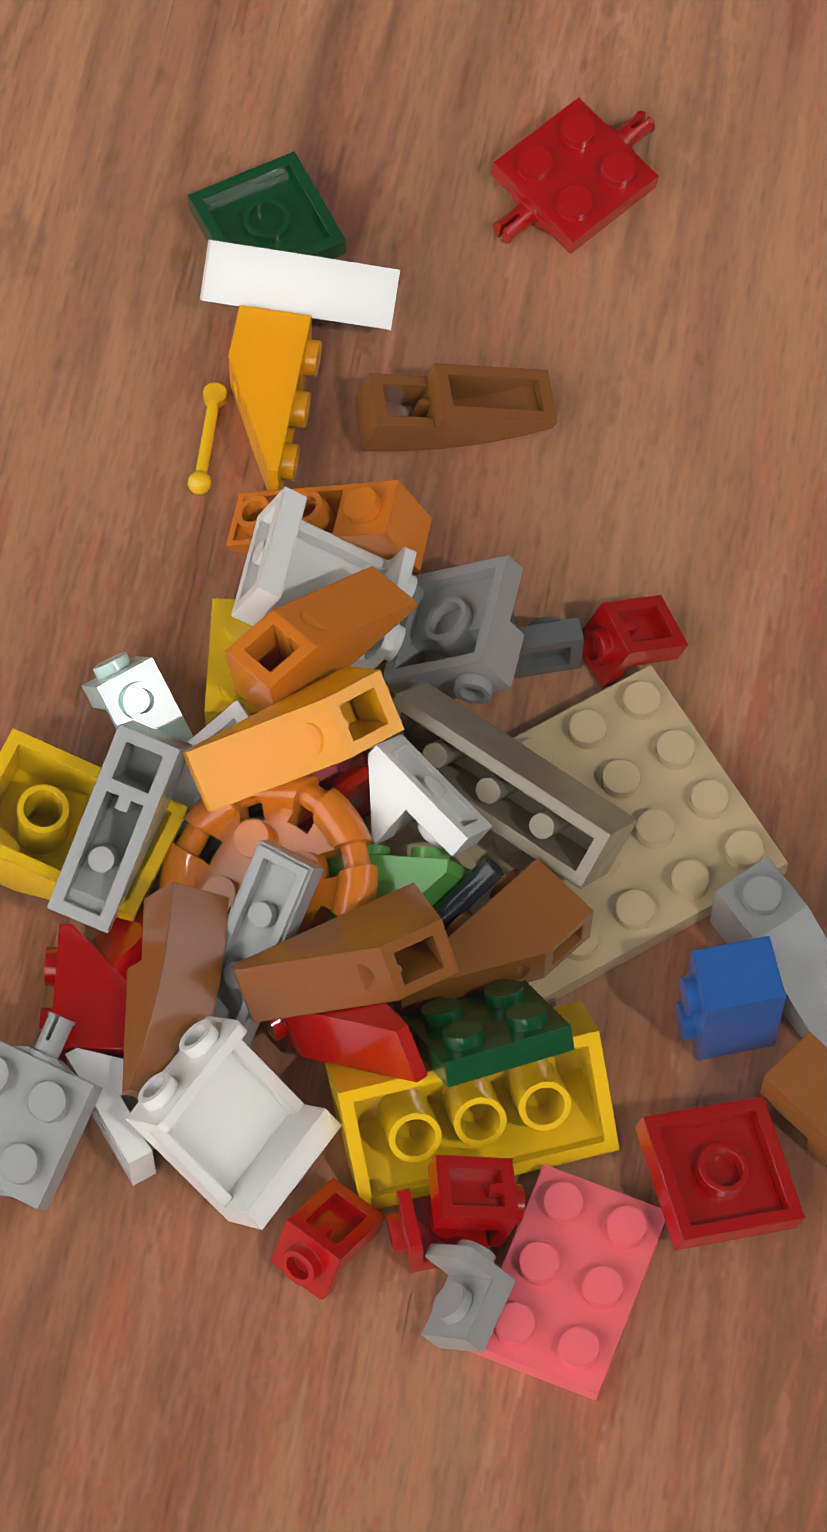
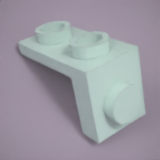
[82,651,193,742]

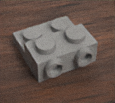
[383,555,524,704]

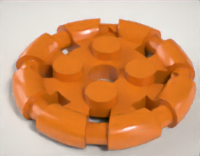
[159,774,378,935]

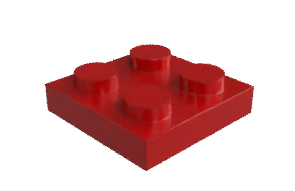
[635,1096,805,1251]

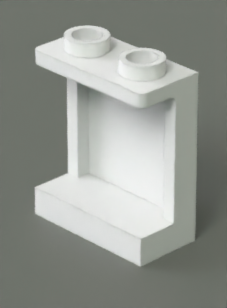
[231,487,417,669]
[126,1015,342,1230]

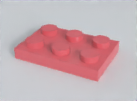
[471,1164,666,1401]

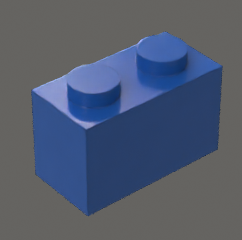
[675,936,786,1061]

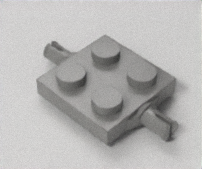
[0,1011,103,1211]

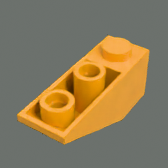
[228,305,322,491]
[182,666,404,812]

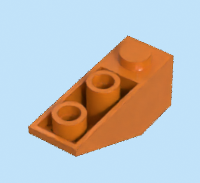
[226,480,432,572]
[225,566,418,711]

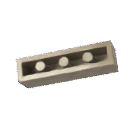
[369,682,637,889]

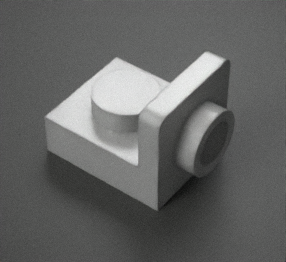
[421,1240,516,1353]

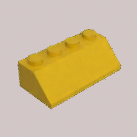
[325,1001,620,1209]

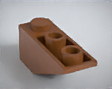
[394,858,593,1016]
[231,882,460,1023]

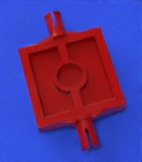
[491,97,659,254]

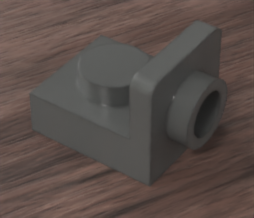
[510,611,584,679]

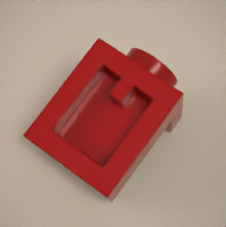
[582,595,688,688]
[428,1155,525,1247]
[272,1178,386,1300]
[386,1188,489,1273]

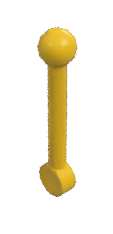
[187,382,227,495]

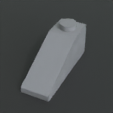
[47,720,192,933]
[709,857,827,1047]

